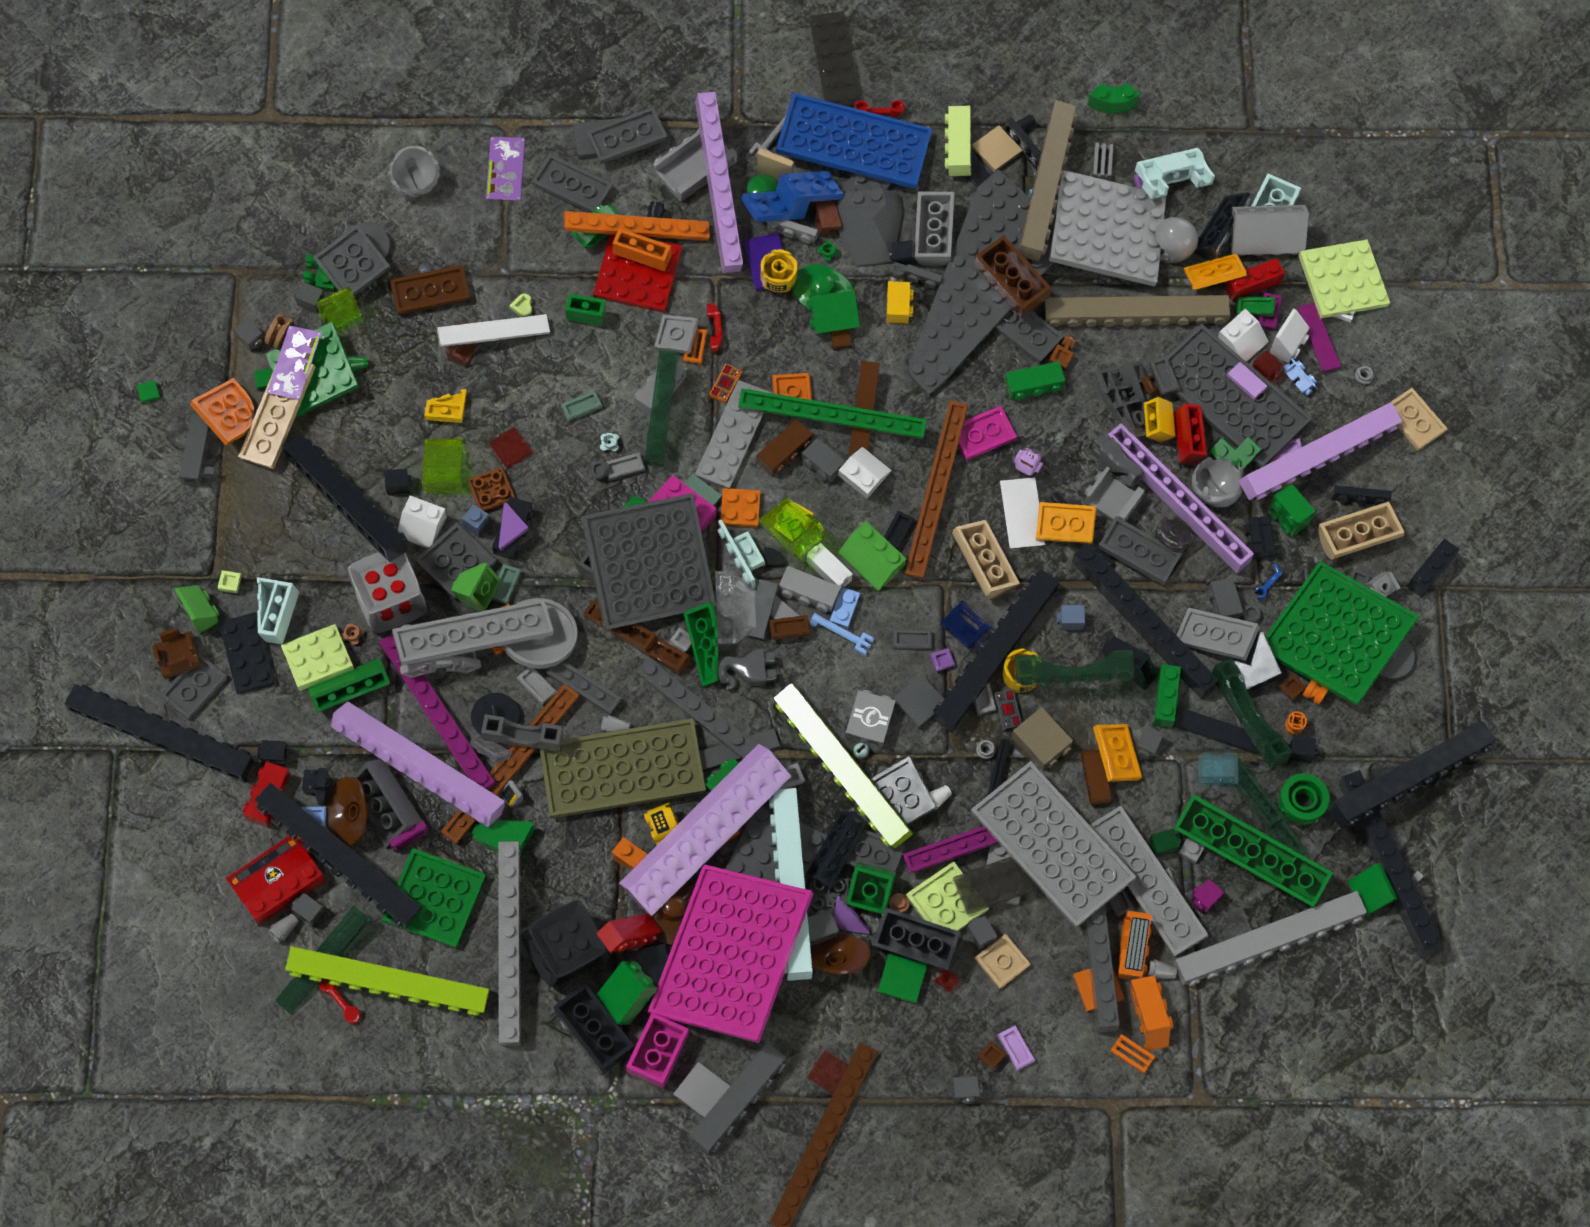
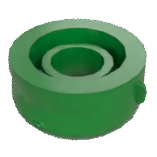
[1278,773,1330,825]

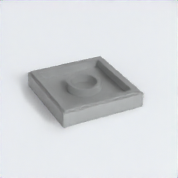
[654,315,699,354]
[673,1062,730,1118]

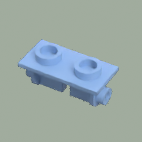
[1284,358,1318,396]

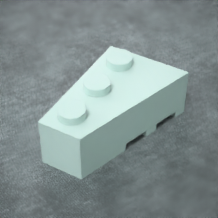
[257,577,299,645]

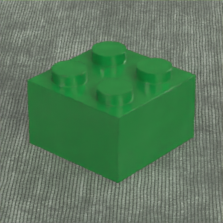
[1268,483,1315,538]
[846,862,897,914]

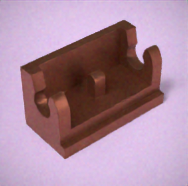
[810,200,841,237]
[446,322,480,367]

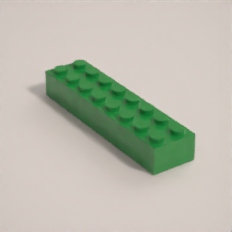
[1174,794,1334,907]

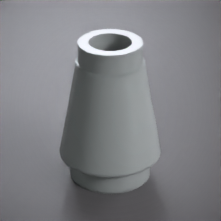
[600,715,630,733]
[268,914,299,943]
[1146,959,1177,979]

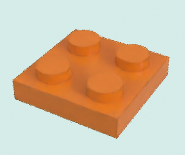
[721,488,760,528]

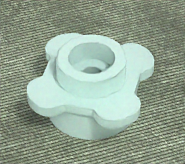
[600,433,619,452]

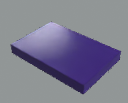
[742,233,783,291]

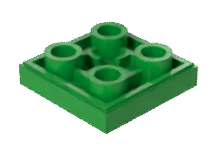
[1348,863,1398,916]
[877,954,927,1004]

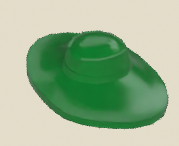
[793,264,854,308]

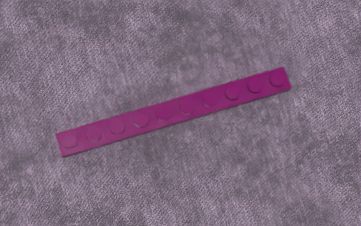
[379,634,495,790]

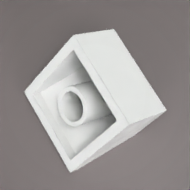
[1269,308,1310,363]
[1218,309,1269,362]
[838,447,891,499]
[398,496,447,548]

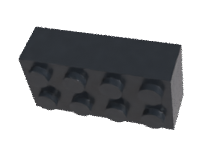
[873,907,964,973]
[553,983,634,1075]

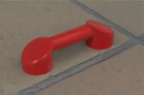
[854,100,905,117]
[707,303,723,352]
[319,979,361,1025]

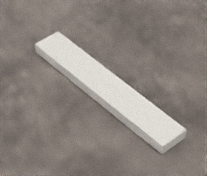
[437,314,550,347]

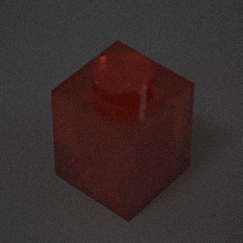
[1252,350,1283,381]

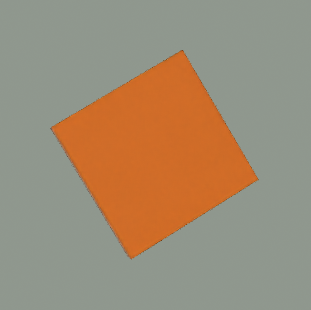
[772,373,812,400]
[1073,965,1125,1012]

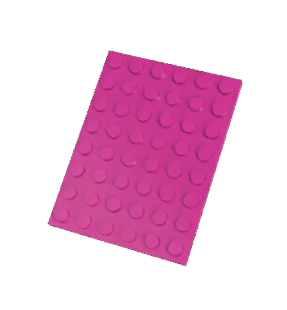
[648,864,813,1043]

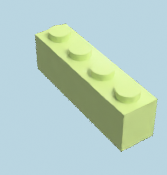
[945,106,971,176]

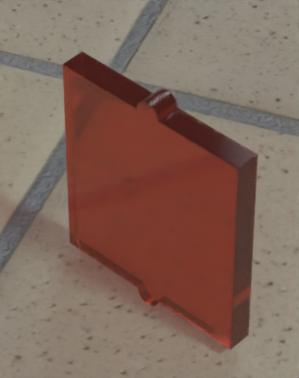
[488,427,532,469]
[807,1050,848,1095]

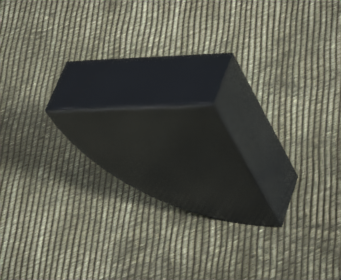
[764,547,785,567]

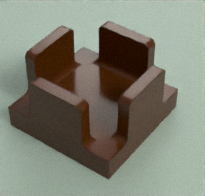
[152,627,202,679]

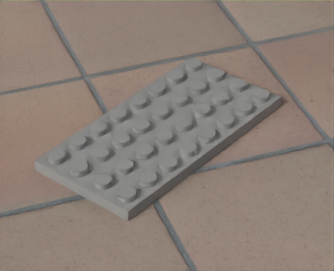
[971,761,1136,928]

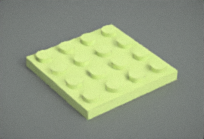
[1298,239,1390,318]

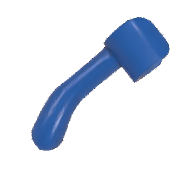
[1254,563,1283,601]

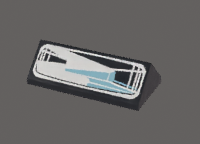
[1193,192,1251,261]

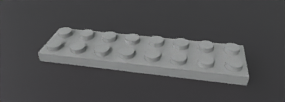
[392,599,554,666]
[1090,806,1208,957]

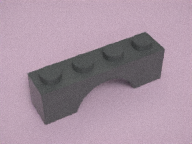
[481,714,564,752]

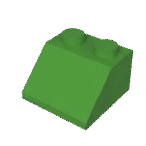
[451,563,501,612]
[174,585,220,634]

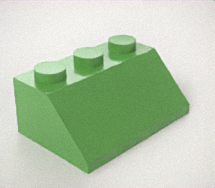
[838,521,906,592]

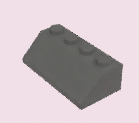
[353,759,422,848]

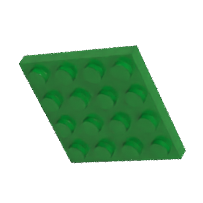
[266,322,359,418]
[382,848,487,949]

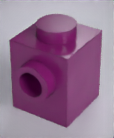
[1191,879,1224,914]

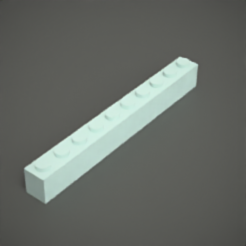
[769,788,812,981]

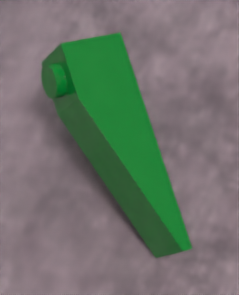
[683,602,718,686]

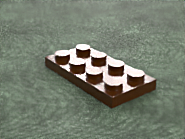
[390,265,470,315]

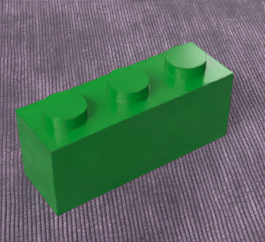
[1004,361,1065,400]
[1152,664,1181,729]

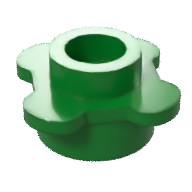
[817,241,839,261]

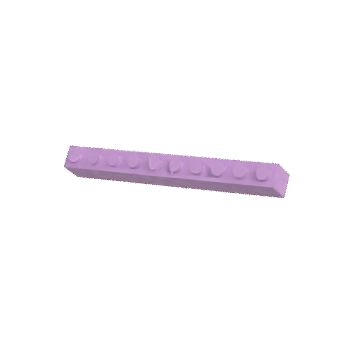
[695,92,743,273]
[1238,402,1402,500]
[1107,423,1254,573]
[331,701,505,827]

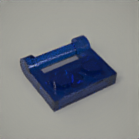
[940,600,992,650]

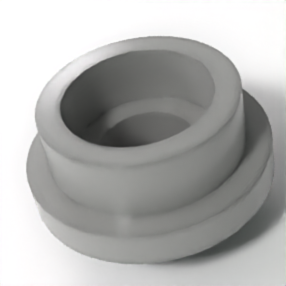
[1355,366,1374,384]
[976,740,996,759]

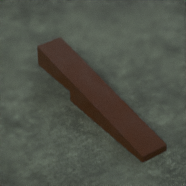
[848,361,880,459]
[583,600,691,676]

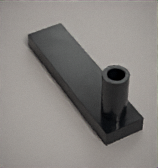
[1003,114,1041,171]

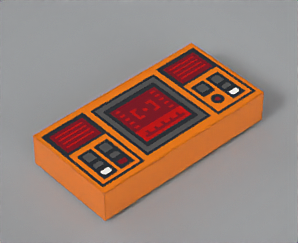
[709,364,742,404]

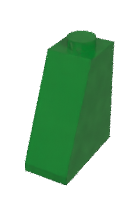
[472,820,535,855]

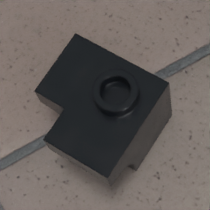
[302,768,333,805]

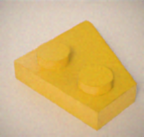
[424,389,467,423]

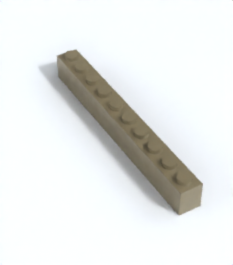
[1018,100,1077,261]
[1043,295,1230,327]

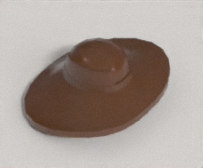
[327,777,369,846]
[645,880,695,945]
[810,933,870,976]

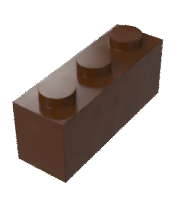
[756,419,813,477]

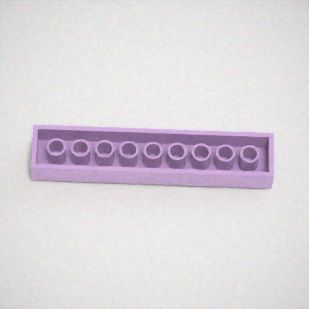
[619,744,791,916]

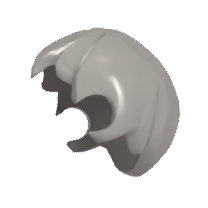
[388,146,440,197]
[1192,457,1244,508]

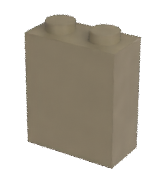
[1011,707,1073,771]

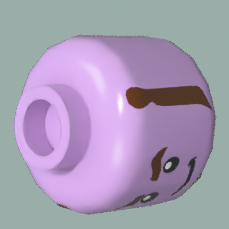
[1014,448,1043,476]

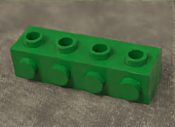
[307,658,390,712]

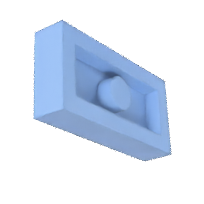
[830,587,860,629]

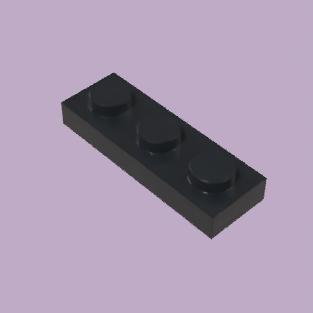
[1331,485,1392,505]

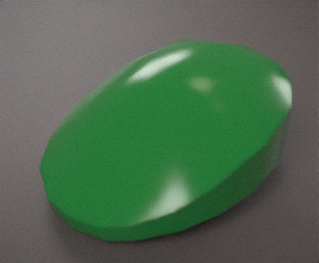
[747,174,777,193]

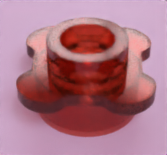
[935,970,959,992]

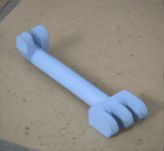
[809,613,874,656]

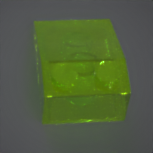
[422,439,463,493]
[758,497,827,560]

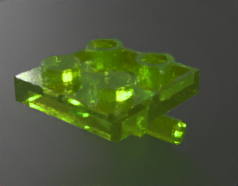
[316,286,361,328]

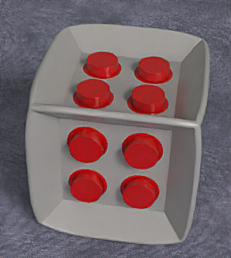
[347,552,427,634]

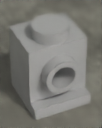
[1365,572,1400,597]

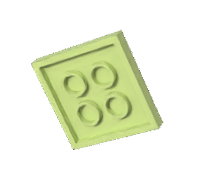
[281,624,354,692]
[906,861,989,931]

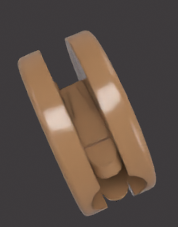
[265,313,295,350]

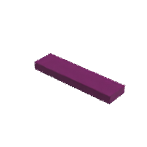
[1297,302,1341,373]

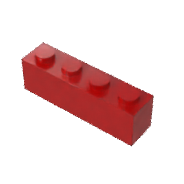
[596,913,662,953]

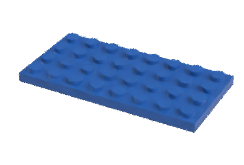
[776,93,932,189]

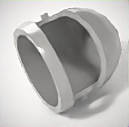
[1155,217,1198,263]

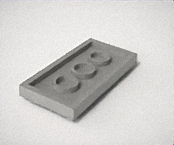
[1176,608,1260,661]

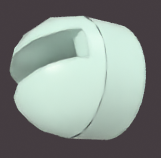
[853,743,869,759]

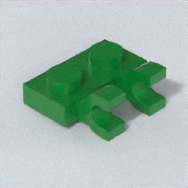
[303,254,335,292]

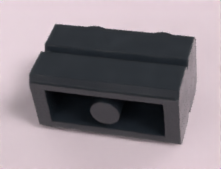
[1243,516,1276,559]

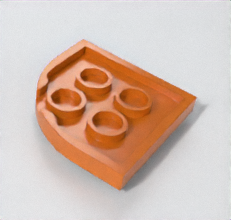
[190,378,254,445]

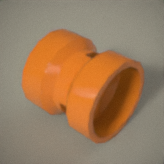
[1303,680,1328,705]
[1284,711,1307,736]

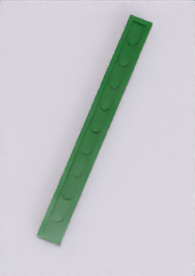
[738,388,927,439]

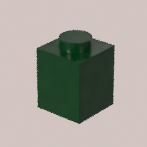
[1149,828,1181,858]

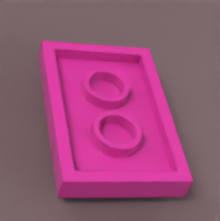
[958,406,1017,461]

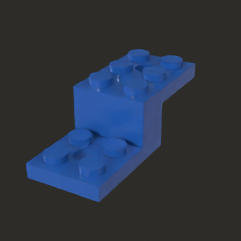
[741,171,844,222]

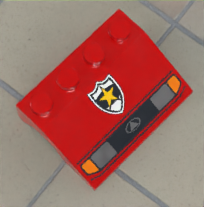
[226,836,325,926]

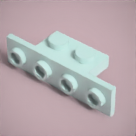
[717,519,765,589]

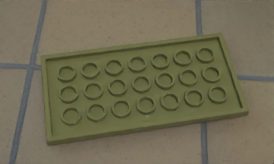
[540,718,706,819]

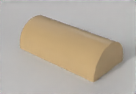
[1318,502,1405,559]
[952,520,1020,600]

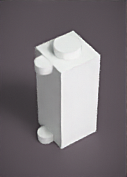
[806,543,853,591]

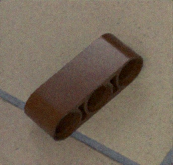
[1081,749,1111,806]

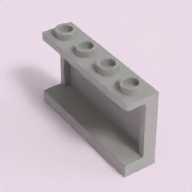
[653,129,737,202]
[1230,205,1309,256]

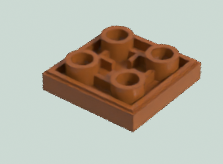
[467,467,515,512]

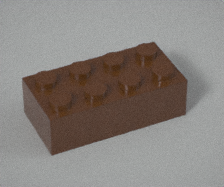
[975,235,1051,318]

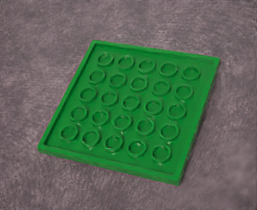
[1266,561,1419,706]

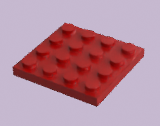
[593,234,682,313]

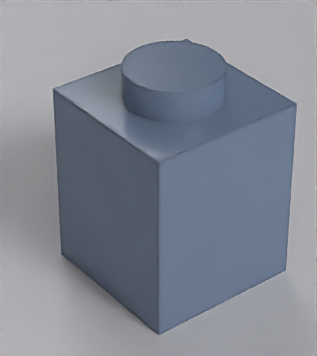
[462,504,490,537]
[1056,605,1085,630]

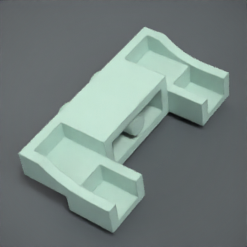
[1135,148,1215,199]

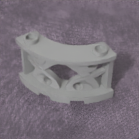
[400,623,481,678]

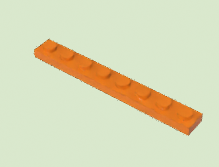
[563,211,709,241]

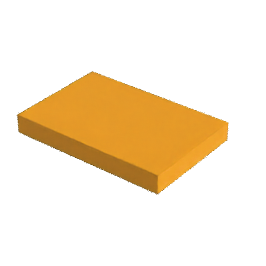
[1184,254,1247,290]
[1036,502,1096,545]
[1093,724,1142,782]

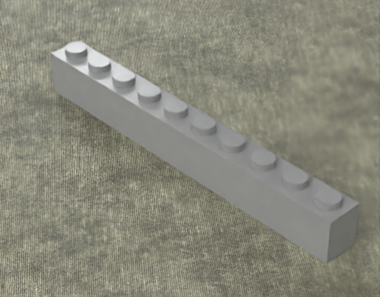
[498,842,521,1045]
[1173,891,1367,986]

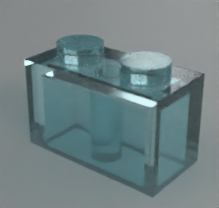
[1198,753,1238,784]

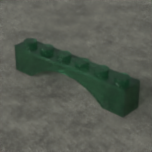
[644,350,679,466]
[1015,650,1135,686]
[1212,658,1292,770]

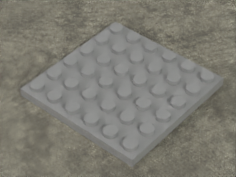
[1049,170,1166,286]

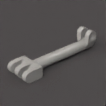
[749,115,786,158]

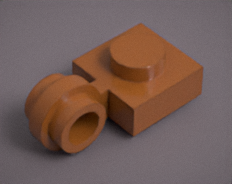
[1048,335,1076,370]

